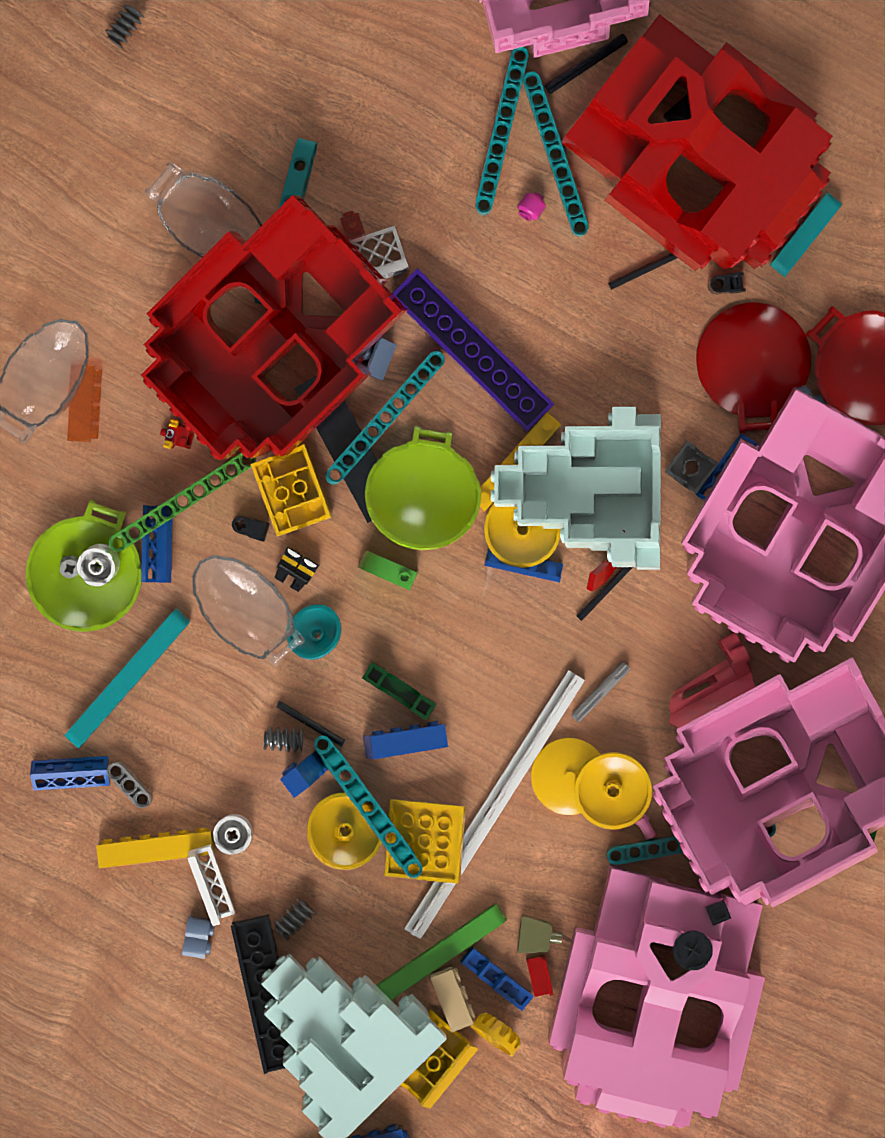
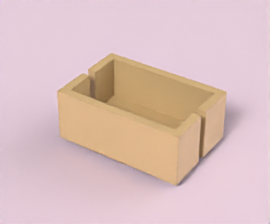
[431,964,475,1032]

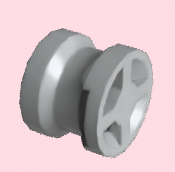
[60,555,78,578]

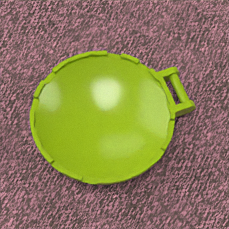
[365,426,481,550]
[26,499,141,632]

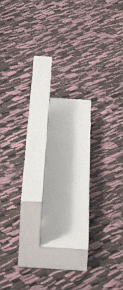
[187,844,235,926]

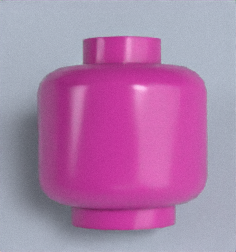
[517,192,546,221]

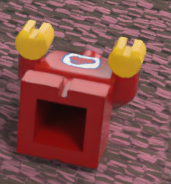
[160,419,195,449]

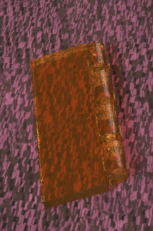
[67,365,102,442]

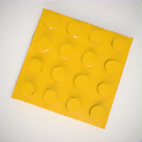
[384,799,466,884]

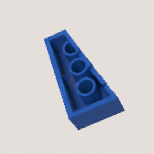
[363,721,448,759]
[280,750,328,798]

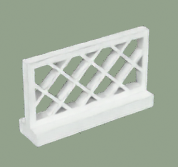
[350,226,410,279]

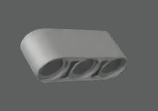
[107,762,153,808]

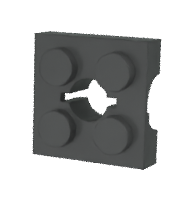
[664,441,718,494]

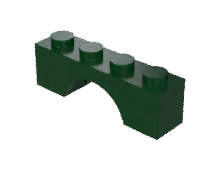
[362,662,437,720]

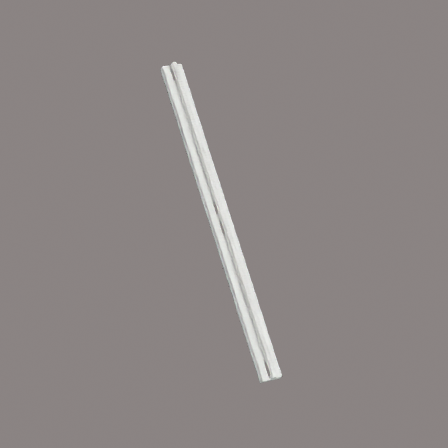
[404,670,585,939]

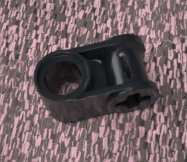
[708,272,746,295]
[232,516,270,542]

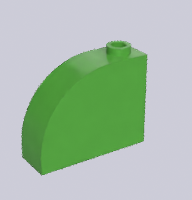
[358,550,418,590]

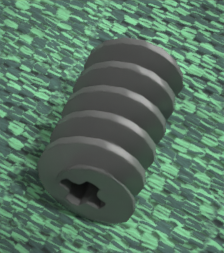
[105,4,145,49]
[263,726,303,753]
[274,898,316,941]

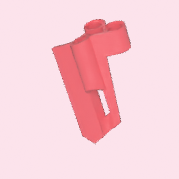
[669,632,755,728]

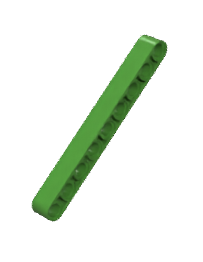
[108,453,256,551]
[376,904,507,1000]

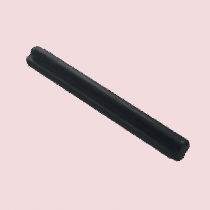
[545,34,628,94]

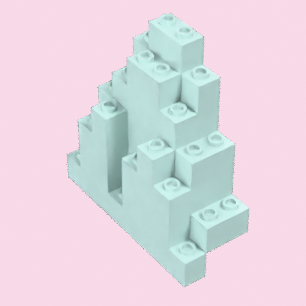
[491,407,661,570]
[261,954,447,1138]

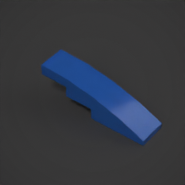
[460,946,534,1011]

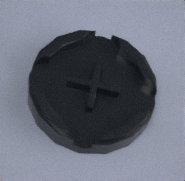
[673,930,713,971]

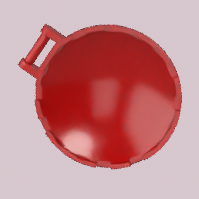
[696,302,811,433]
[806,305,885,426]

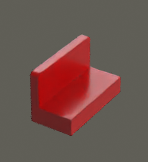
[526,955,554,997]

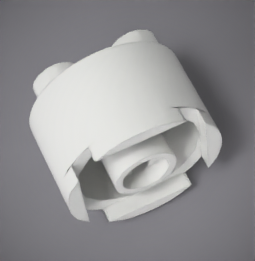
[77,544,120,586]
[213,814,253,855]

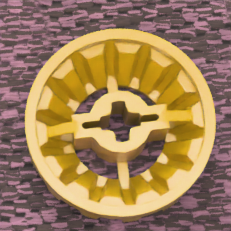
[471,1012,521,1057]

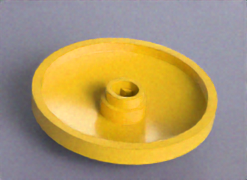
[484,504,561,568]
[531,738,600,815]
[575,752,652,829]
[306,793,381,870]

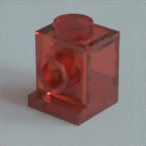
[340,211,366,241]

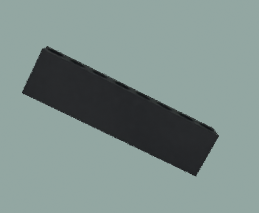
[295,376,377,523]
[231,914,290,1074]

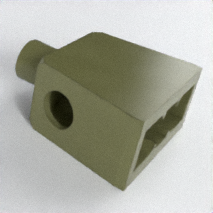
[517,914,562,953]

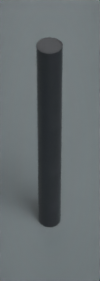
[608,253,677,290]
[577,567,633,621]
[276,701,345,747]

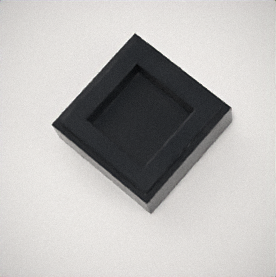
[705,900,731,926]

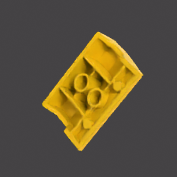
[250,444,334,537]
[401,1009,478,1109]

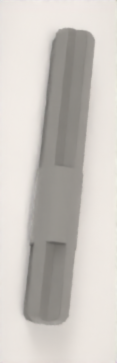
[572,662,630,722]

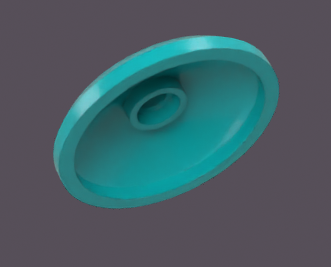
[287,604,342,660]

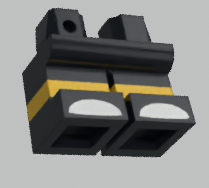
[274,547,320,592]

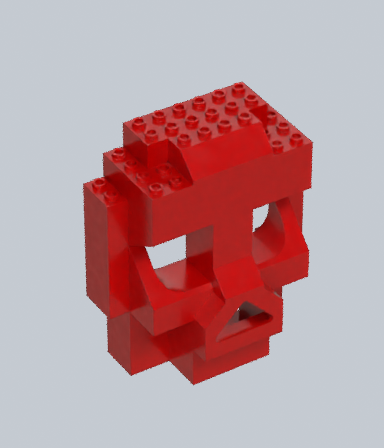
[561,14,833,271]
[141,195,408,460]

